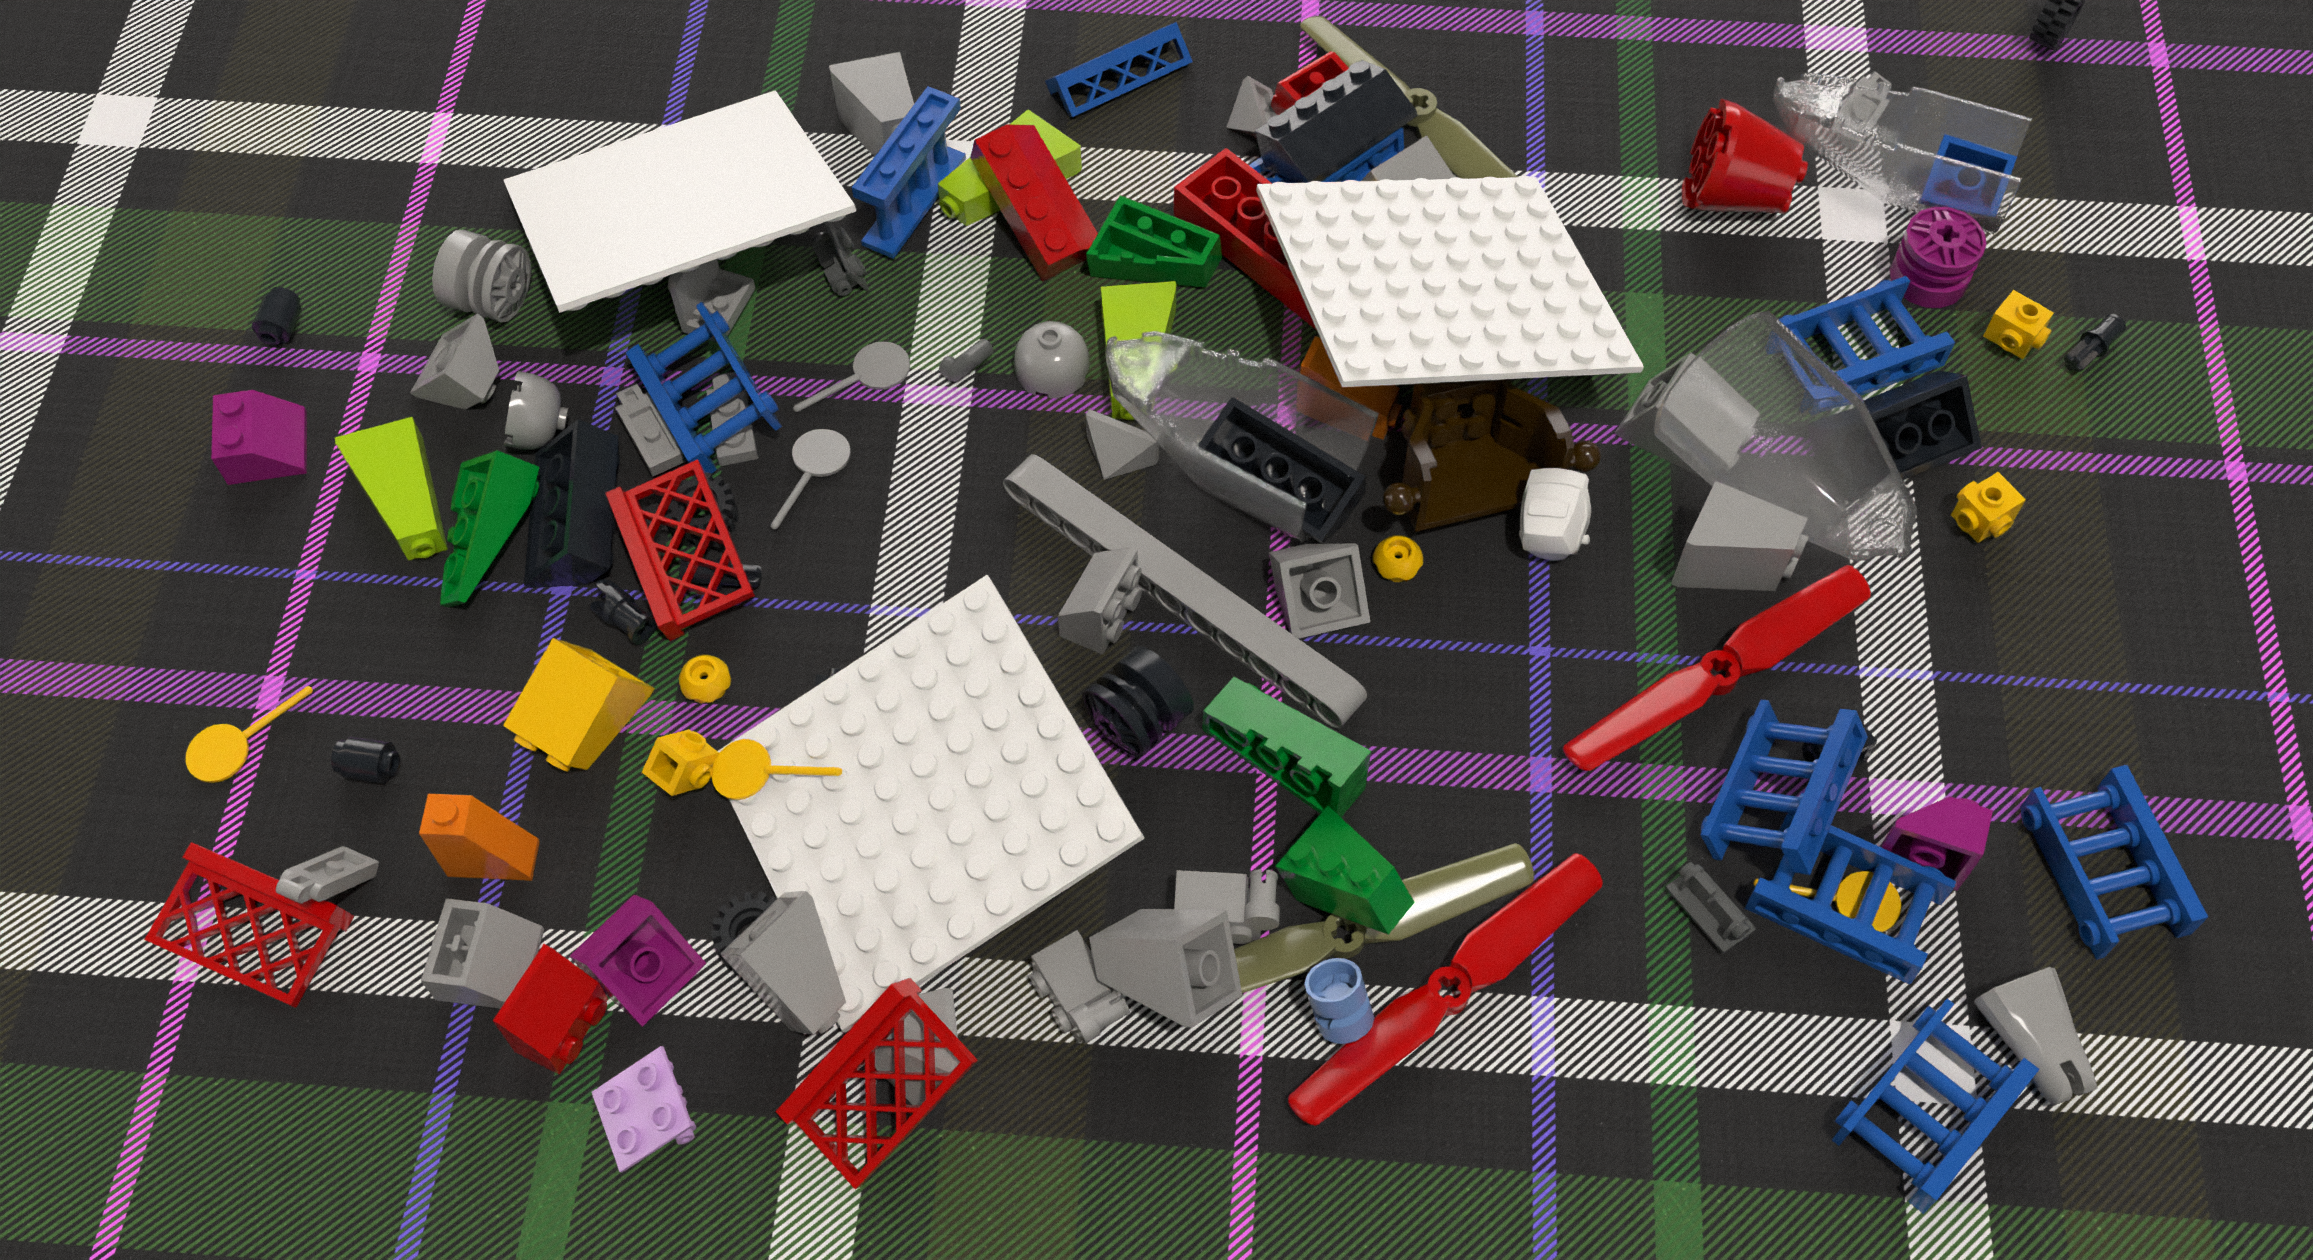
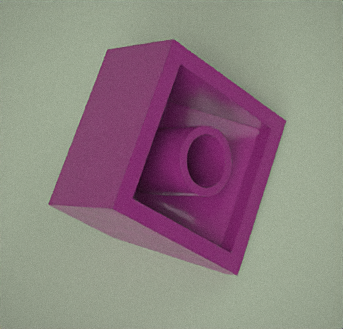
[211,390,307,485]
[1880,796,1993,891]
[569,894,707,1027]

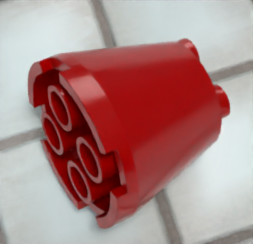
[1682,99,1808,214]

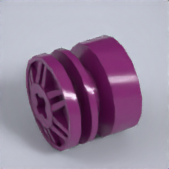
[1889,207,1987,308]

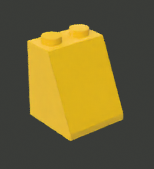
[503,638,655,772]

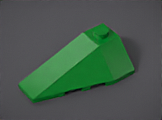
[440,450,539,607]

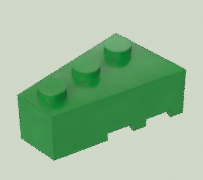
[1086,195,1222,287]
[1275,806,1415,935]

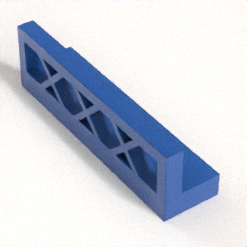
[1045,22,1193,118]

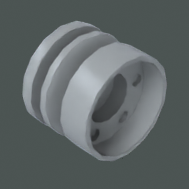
[432,230,531,323]

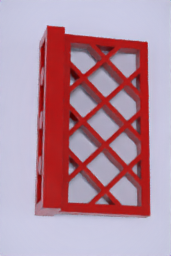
[606,459,755,641]
[144,842,354,1008]
[776,978,978,1189]

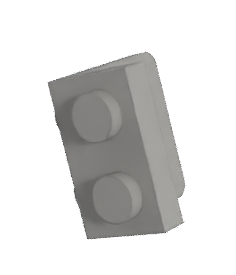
[668,259,755,343]

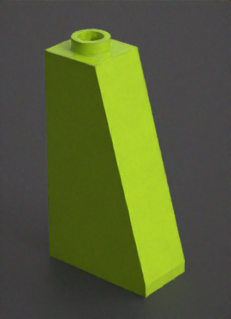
[938,109,1082,226]
[1101,281,1176,420]
[335,417,448,561]

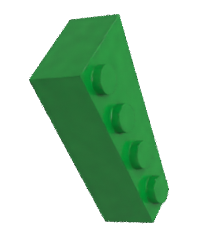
[1203,677,1371,817]

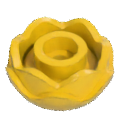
[1373,535,1423,582]
[679,655,731,703]

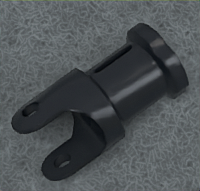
[590,579,658,645]

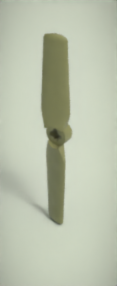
[1300,16,1518,179]
[1166,843,1534,1018]

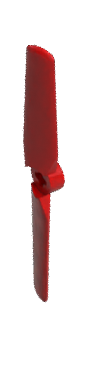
[1563,565,1871,771]
[1288,853,1603,1125]

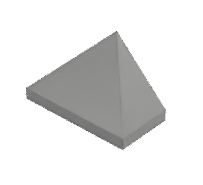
[1226,76,1277,137]
[1086,409,1159,480]

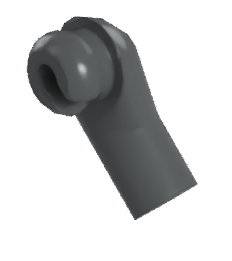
[939,339,993,382]

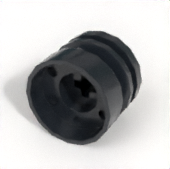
[1082,646,1194,759]

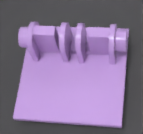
[592,1046,696,1172]

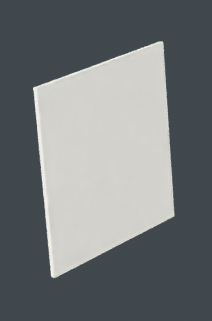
[504,90,856,313]
[1256,176,1644,387]
[718,575,1145,1033]

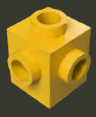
[1983,290,2054,359]
[1951,472,2026,543]
[642,729,719,796]

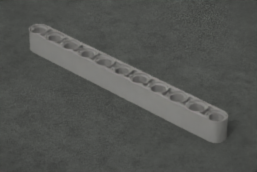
[1003,454,1367,728]

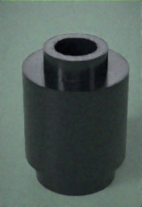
[252,287,301,345]
[331,737,400,784]

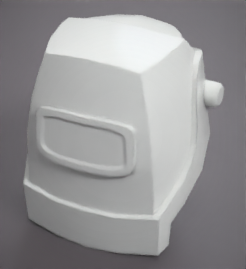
[1519,468,1591,561]

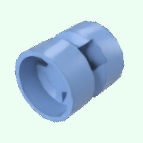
[1304,958,1374,1044]

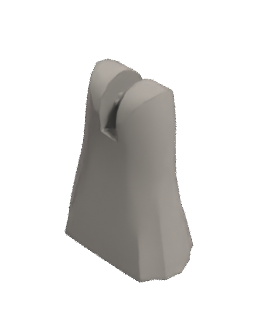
[1974,967,2098,1106]

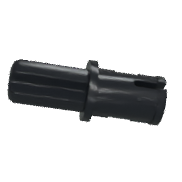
[2064,314,2126,372]
[679,557,762,589]

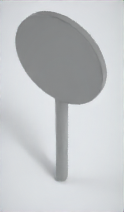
[793,342,910,412]
[771,429,851,529]

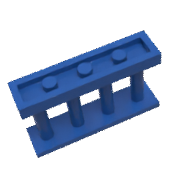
[852,86,966,259]
[1766,276,1955,413]
[625,302,782,473]
[1701,700,1868,875]
[2020,765,2208,960]
[1744,813,1957,985]
[1832,999,2040,1214]

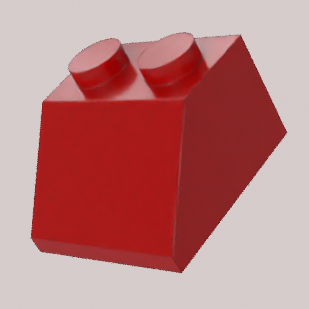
[493,944,608,1075]

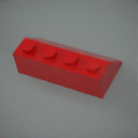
[970,124,1098,282]

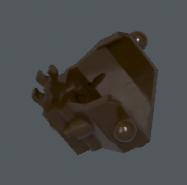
[1383,379,1601,531]

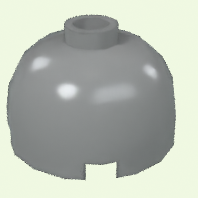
[1014,321,1090,399]
[504,371,569,450]

